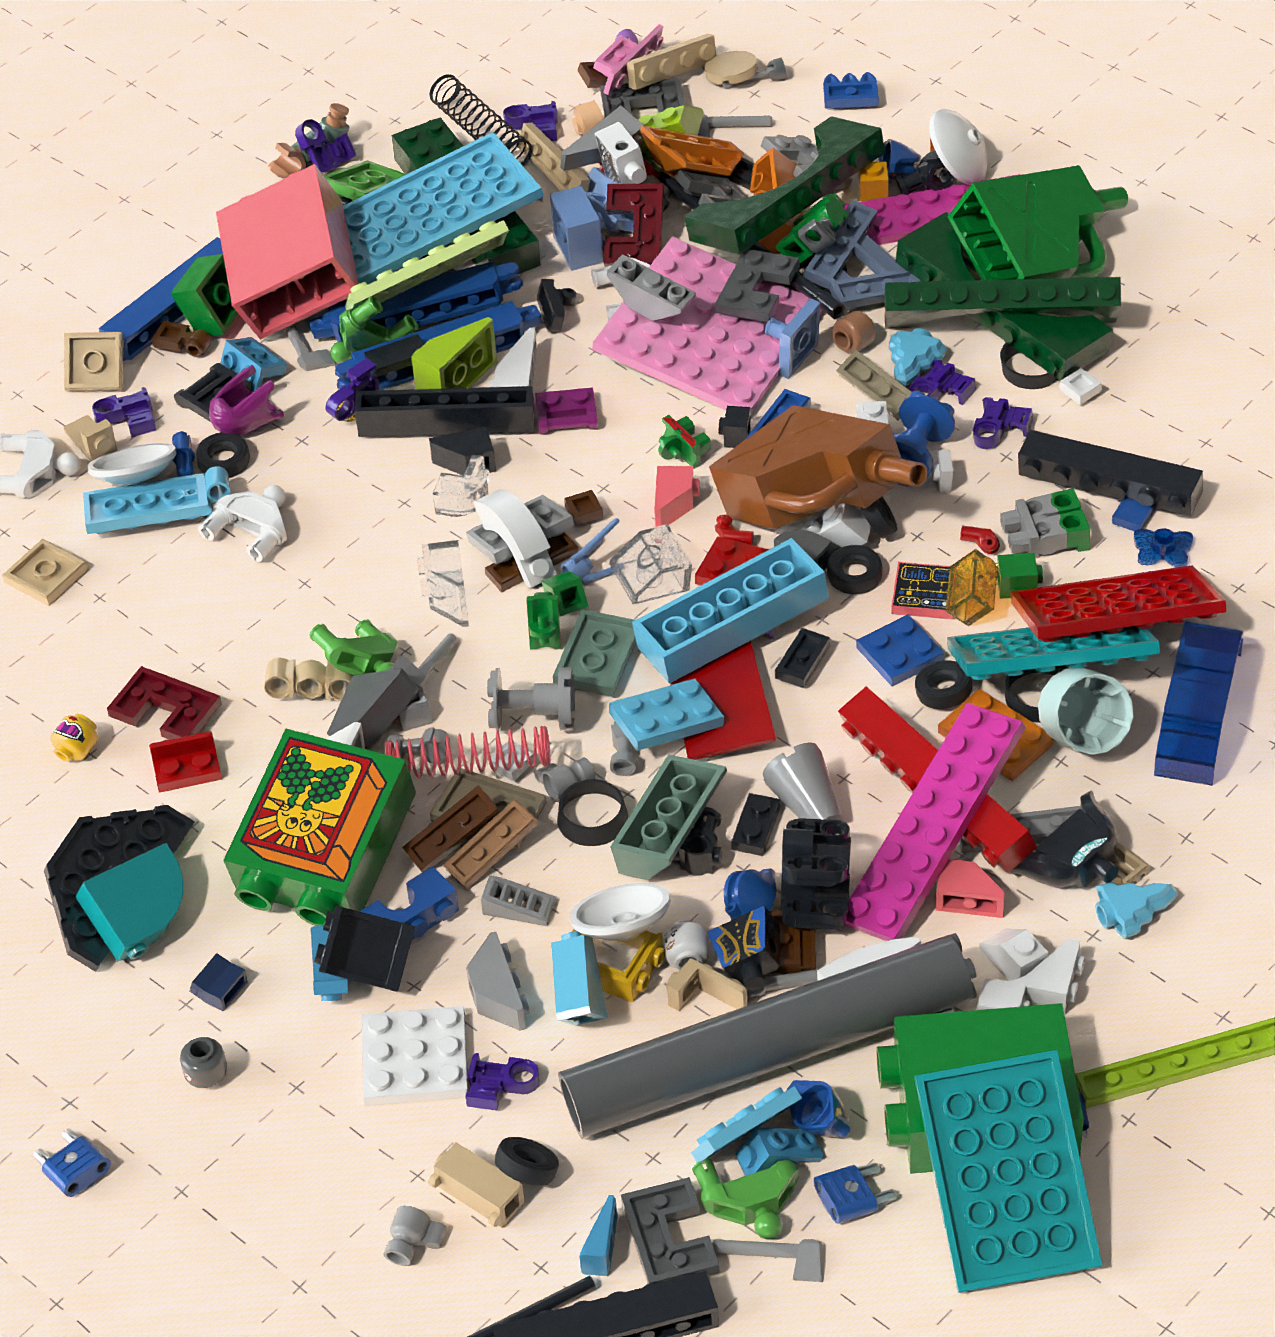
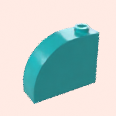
[76,843,183,962]

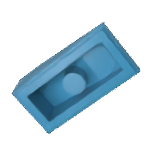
[579,1195,618,1276]

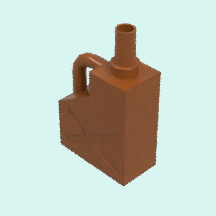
[709,405,928,529]

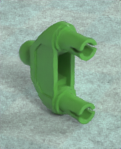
[330,296,419,363]
[309,619,398,676]
[692,1159,800,1240]

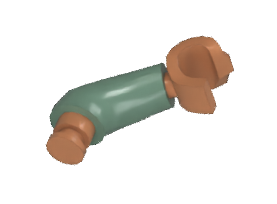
[268,103,350,178]

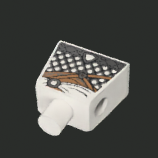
[595,122,647,184]

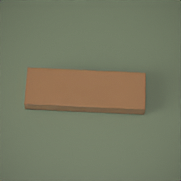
[443,799,539,890]

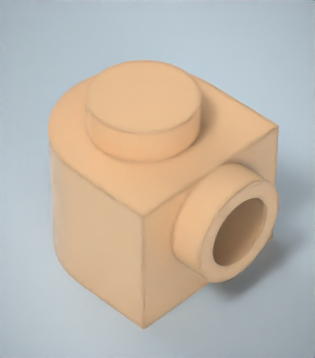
[572,100,604,136]

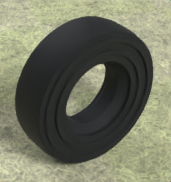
[196,432,250,478]
[860,496,898,539]
[827,545,883,594]
[915,660,973,709]
[494,1137,559,1186]

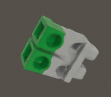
[1000,488,1090,559]

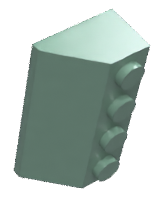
[610,754,727,880]

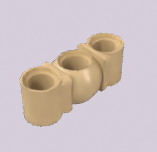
[264,657,354,701]

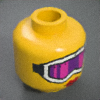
[50,713,98,762]

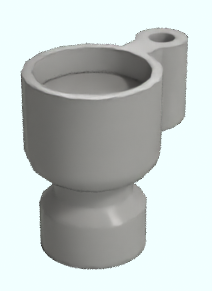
[534,757,595,801]
[383,1205,447,1266]

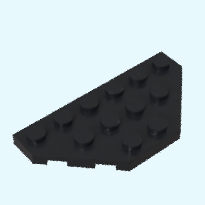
[44,805,195,972]

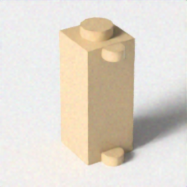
[428,1142,525,1228]

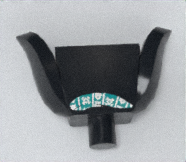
[1010,790,1119,888]

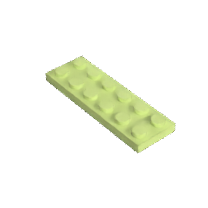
[345,220,509,310]

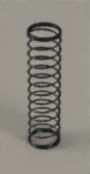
[429,74,532,166]

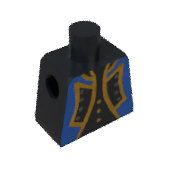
[707,906,780,990]

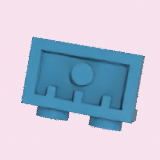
[220,337,288,391]

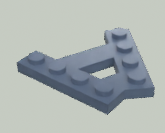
[804,200,921,309]

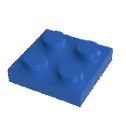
[856,614,944,687]

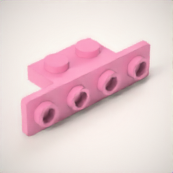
[593,24,664,95]

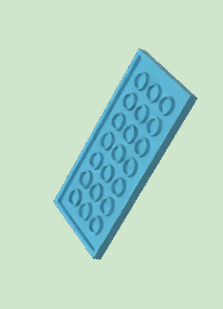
[343,132,544,284]

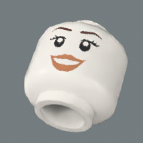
[664,920,709,970]

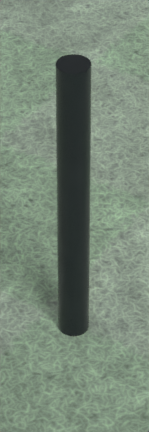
[467,1275,596,1337]

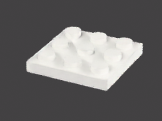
[361,1006,468,1106]

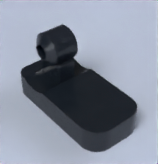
[537,279,577,332]

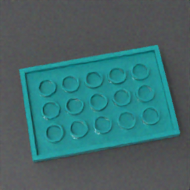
[947,626,1160,680]
[914,1050,1102,1293]

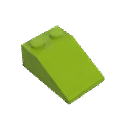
[411,317,497,389]

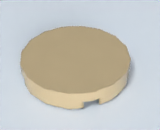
[704,51,758,85]

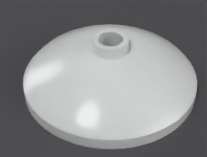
[929,108,988,185]
[87,443,176,485]
[570,883,671,941]

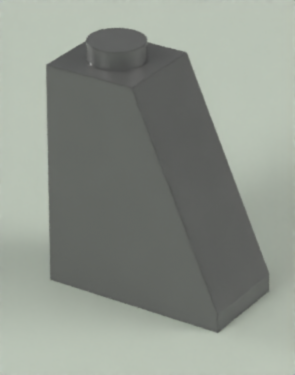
[327,668,419,750]

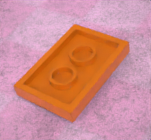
[938,688,1054,781]

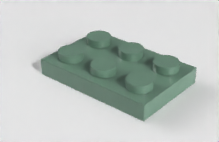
[552,609,636,697]

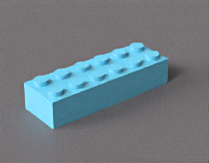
[632,538,829,684]

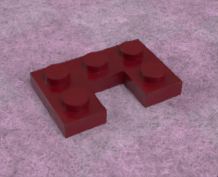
[604,183,664,267]
[107,666,222,740]

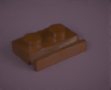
[769,911,816,973]

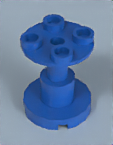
[893,391,955,487]

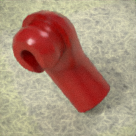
[714,515,754,545]
[960,525,1000,554]

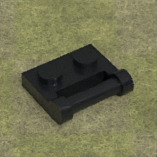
[174,363,252,422]

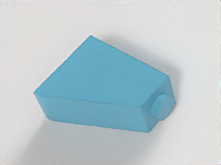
[551,931,608,1025]

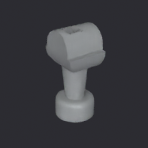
[610,721,636,776]
[388,727,450,764]

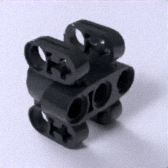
[781,818,851,929]

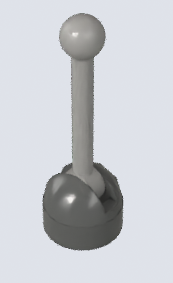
[722,57,787,88]

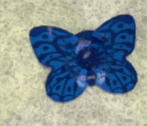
[1133,528,1193,567]

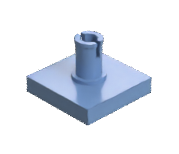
[765,298,820,379]

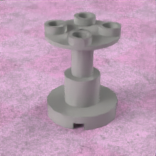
[487,667,575,731]

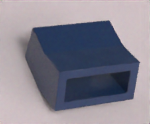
[189,953,248,1011]

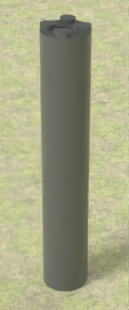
[558,933,977,1139]

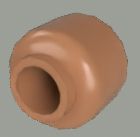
[833,311,876,353]

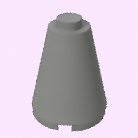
[762,742,842,820]

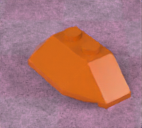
[640,125,744,177]

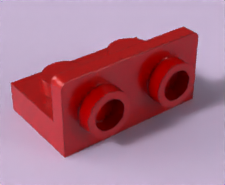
[149,731,222,793]

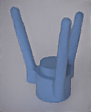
[561,518,625,586]

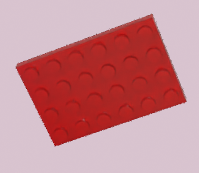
[1010,565,1227,642]

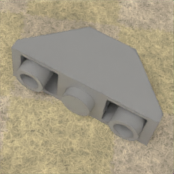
[607,254,696,321]
[466,931,530,1031]

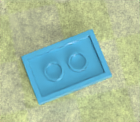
[609,679,724,751]
[690,1086,802,1163]

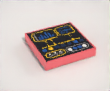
[891,562,960,619]

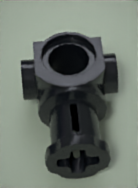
[895,150,954,195]
[673,807,723,876]

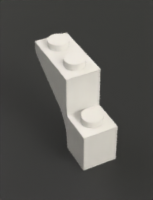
[977,939,1085,1015]

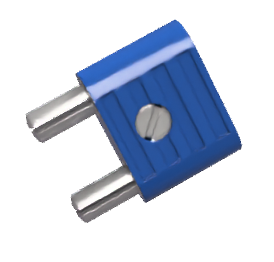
[33,1128,111,1197]
[813,1162,897,1224]

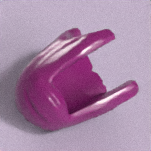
[209,365,284,435]

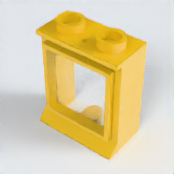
[572,929,666,1003]

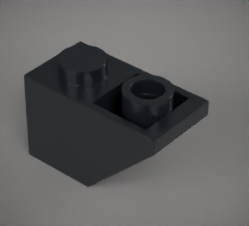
[429,426,496,478]

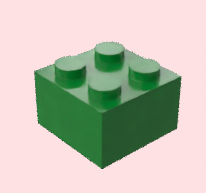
[170,254,239,336]

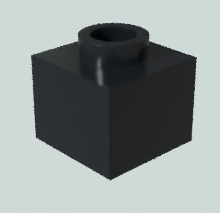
[718,405,751,448]

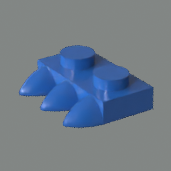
[823,72,879,109]

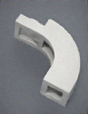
[473,489,557,588]

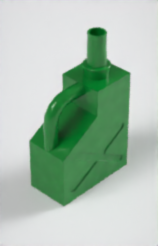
[947,165,1128,280]

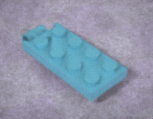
[83,466,231,534]

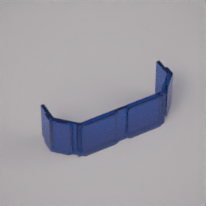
[1154,621,1245,786]

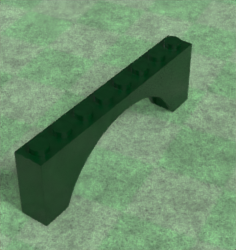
[684,116,886,255]
[895,212,1113,381]
[884,277,1121,328]

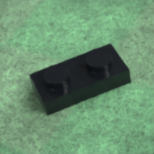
[775,628,830,688]
[731,793,781,856]

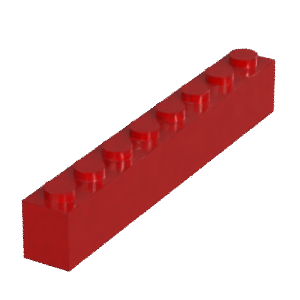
[838,686,1037,873]

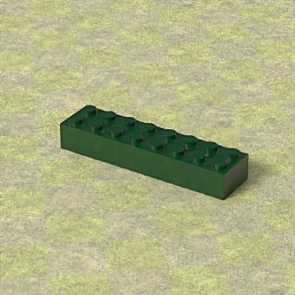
[391,117,541,274]

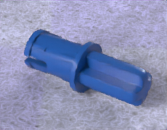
[172,431,195,477]

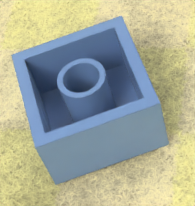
[550,186,605,271]

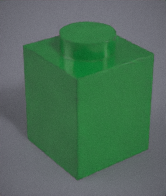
[996,553,1043,599]
[541,571,589,617]

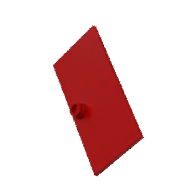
[670,640,776,760]

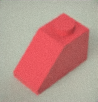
[654,466,700,530]
[936,859,1005,918]

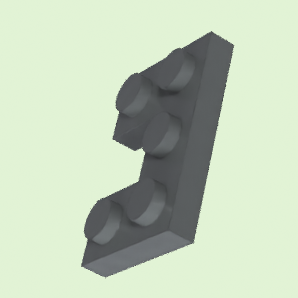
[600,78,685,118]
[676,170,746,205]
[715,249,800,322]
[621,1177,720,1284]

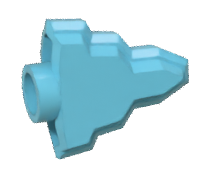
[888,328,947,386]
[1095,882,1177,939]

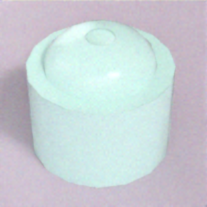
[1038,668,1133,755]

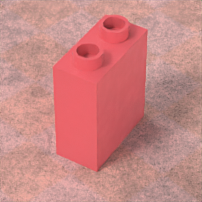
[216,164,359,340]

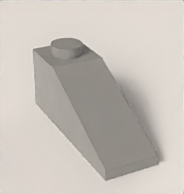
[560,106,644,171]

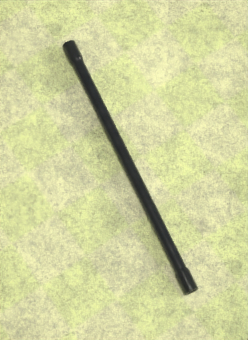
[641,152,845,319]

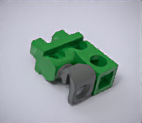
[776,193,849,264]

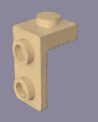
[64,415,117,462]
[666,958,748,1012]

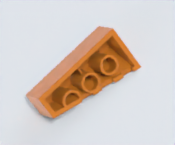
[750,147,802,254]

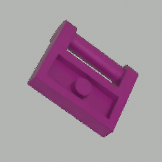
[535,387,598,434]

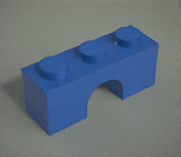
[360,866,459,940]

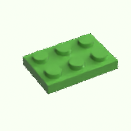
[324,160,406,201]

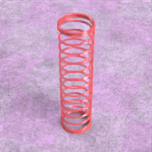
[385,725,551,779]

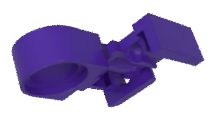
[503,101,558,141]
[295,119,357,174]
[325,358,380,421]
[909,359,976,405]
[92,387,156,437]
[972,397,1033,449]
[465,1053,540,1111]

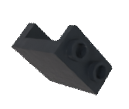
[314,905,416,992]

